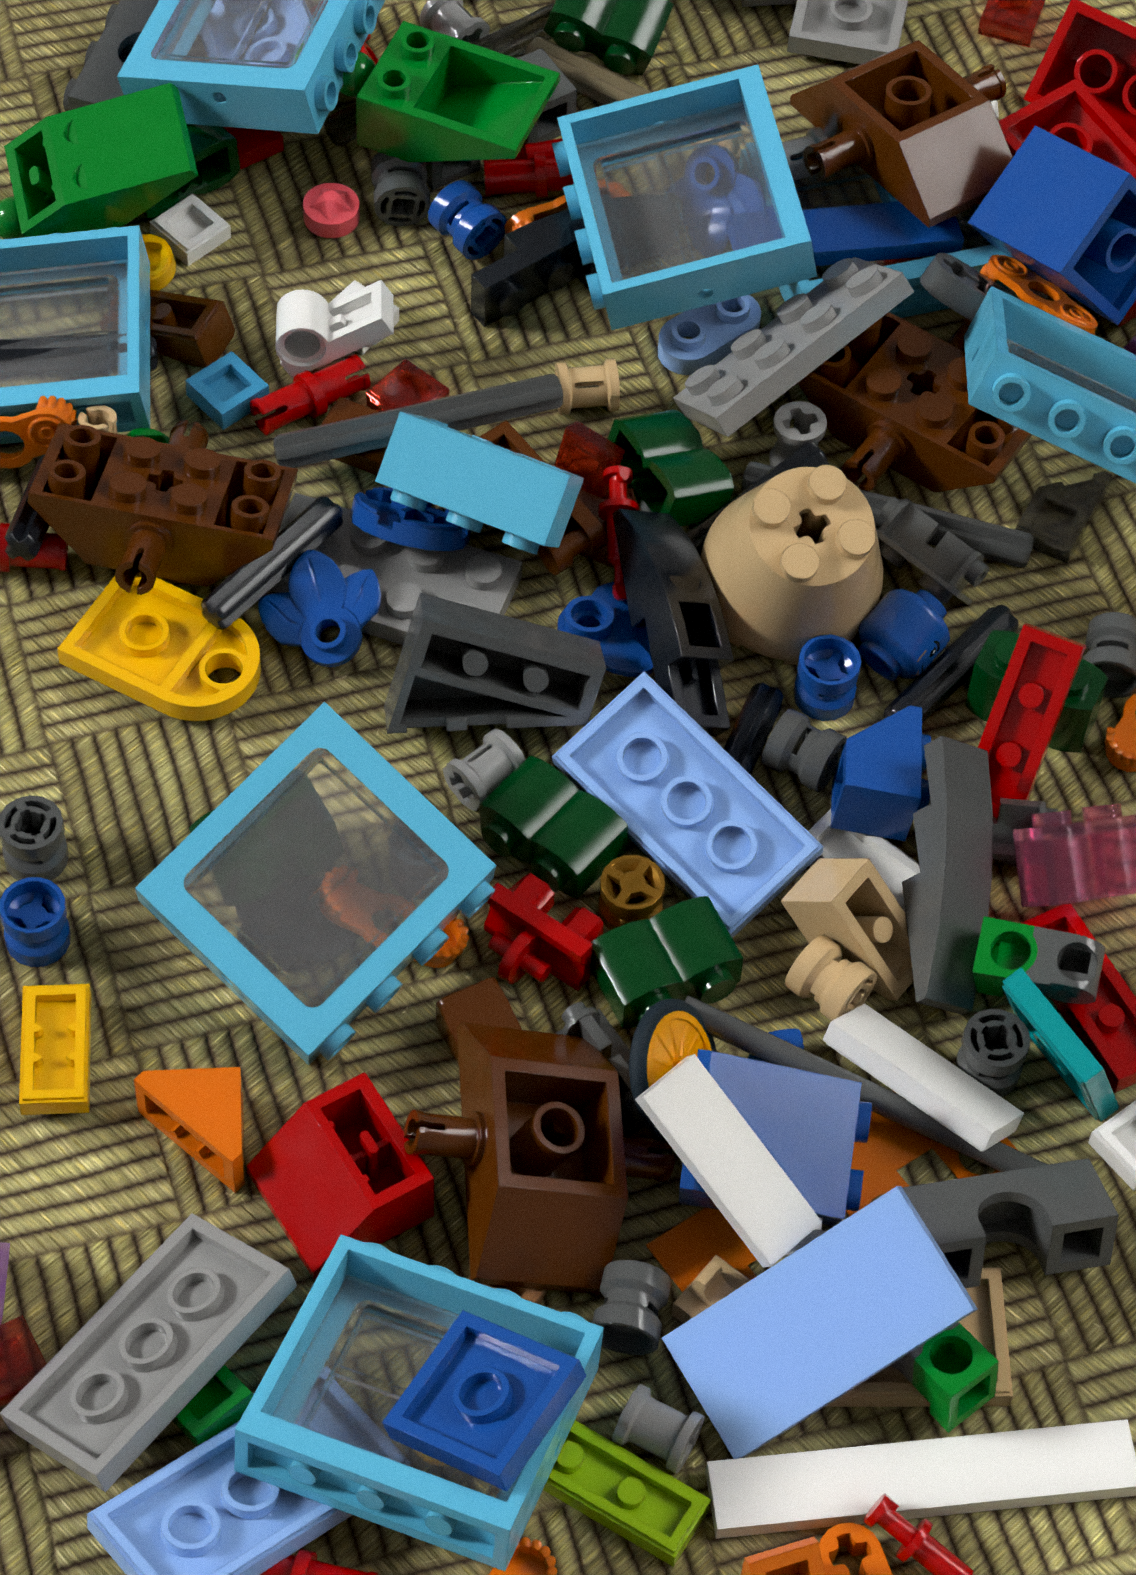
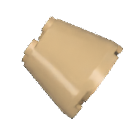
[700,465,883,665]

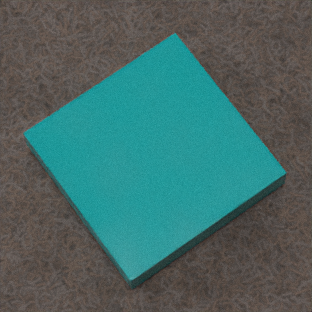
[1002,968,1120,1122]

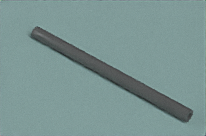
[685,995,1048,1172]

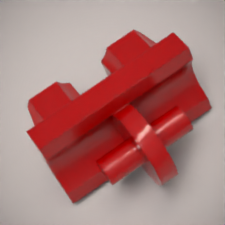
[484,873,604,991]

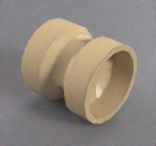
[784,934,877,1021]

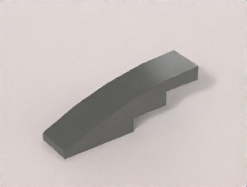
[902,736,993,1015]

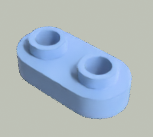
[658,295,761,375]

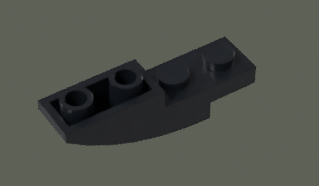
[471,196,683,327]
[612,509,734,737]

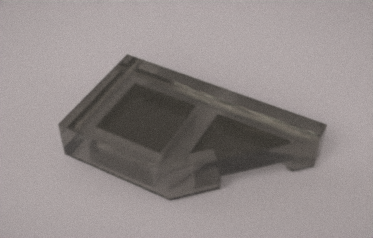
[1015,471,1113,564]

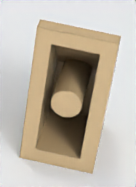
[780,858,914,1001]

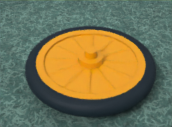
[629,999,717,1140]

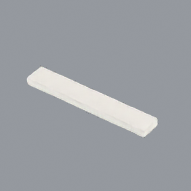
[705,1419,1136,1539]

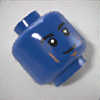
[858,589,950,681]

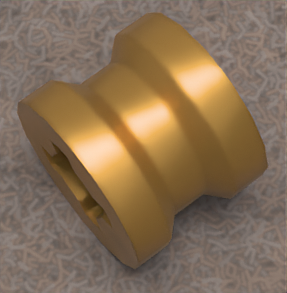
[598,855,665,930]

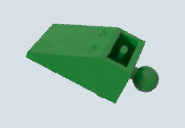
[340,21,560,162]
[0,83,198,239]

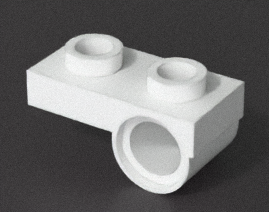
[275,280,394,379]

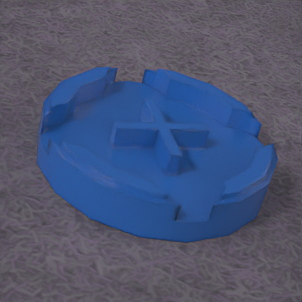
[350,487,472,551]

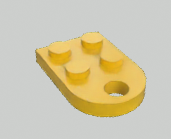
[57,576,261,721]

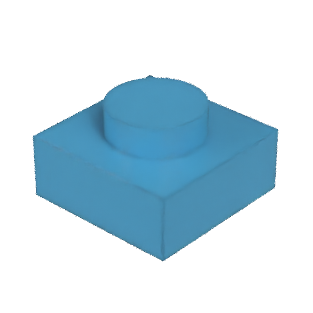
[185,351,269,430]

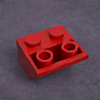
[247,1072,434,1279]

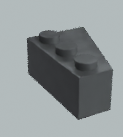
[384,593,606,734]

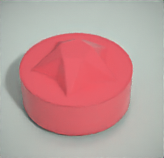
[303,183,360,238]

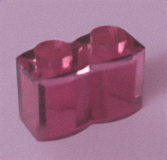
[1013,803,1136,907]

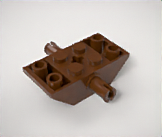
[790,40,1013,228]
[797,312,1032,493]
[28,420,298,595]
[404,1022,675,1295]

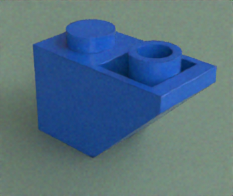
[830,705,931,841]

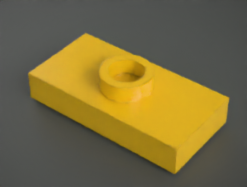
[19,984,92,1115]

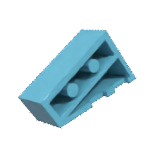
[375,411,584,554]

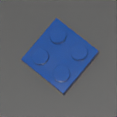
[382,1310,586,1492]

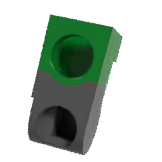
[972,916,1106,1004]
[890,1322,999,1433]

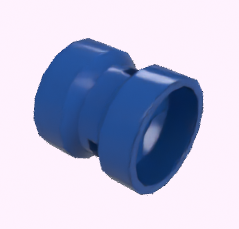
[428,180,507,260]
[793,634,861,721]
[0,877,71,967]

